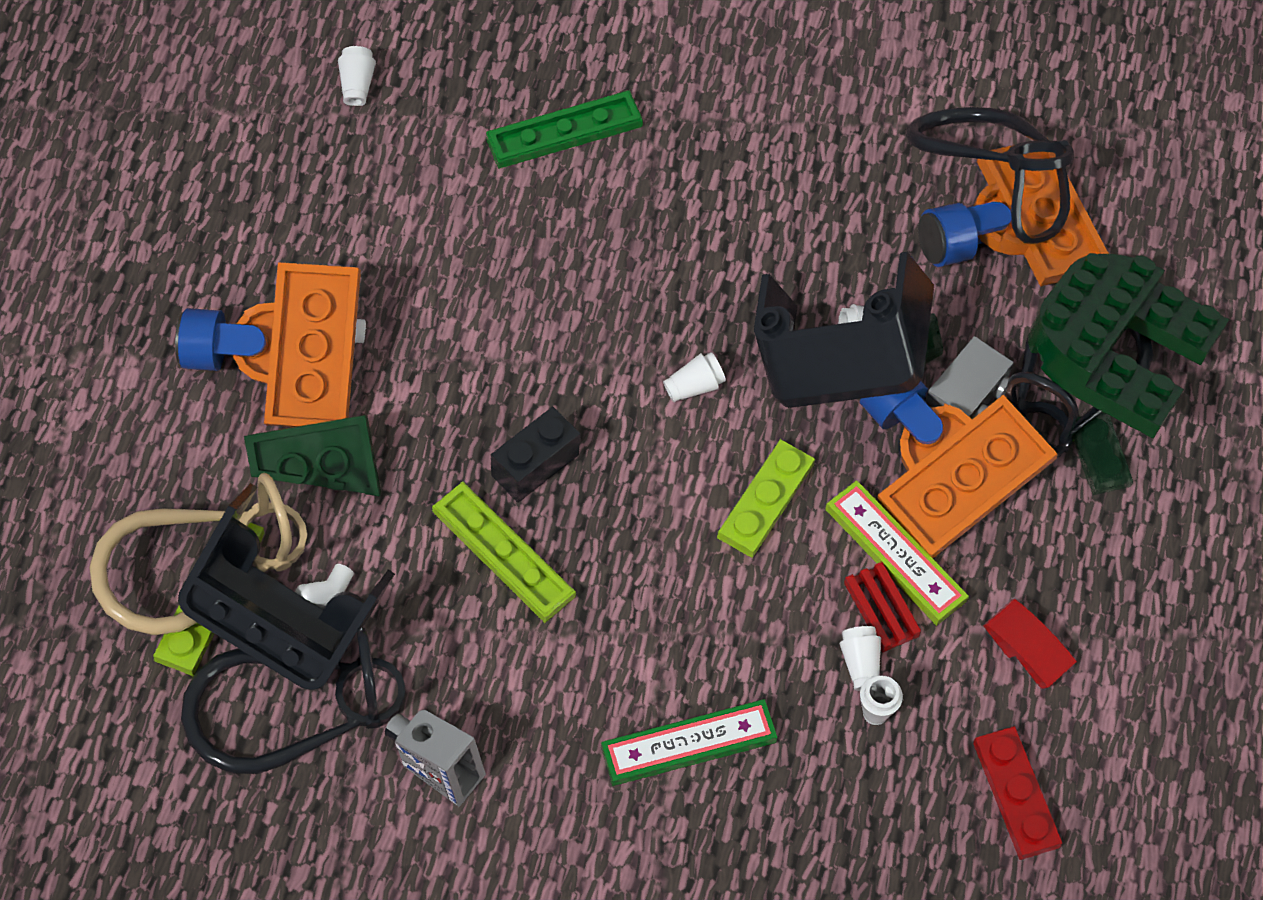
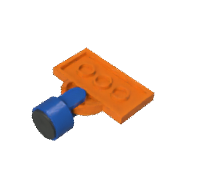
[918,145,1109,287]
[175,262,361,427]
[860,381,1058,558]

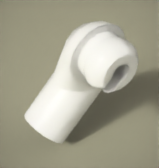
[295,564,354,609]

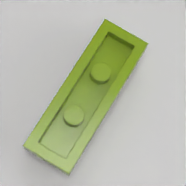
[717,439,815,558]

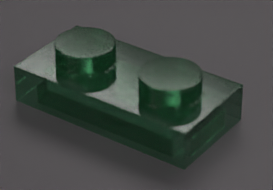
[1071,412,1133,495]

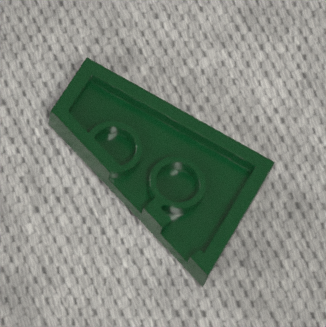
[244,415,381,497]

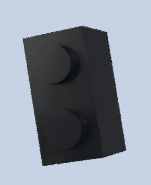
[491,406,580,503]

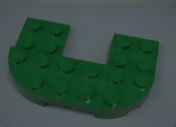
[1028,253,1229,439]

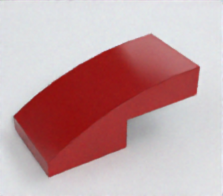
[983,599,1077,689]

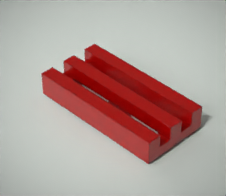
[844,562,921,653]

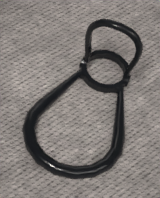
[905,107,1074,244]
[1007,327,1154,458]
[181,627,406,774]

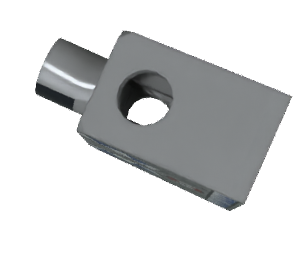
[385,710,486,807]

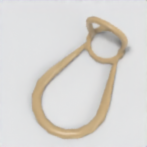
[89,473,307,635]

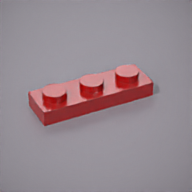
[973,726,1062,860]

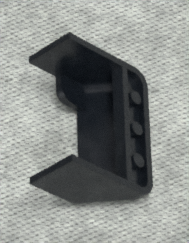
[754,251,934,408]
[178,483,395,690]

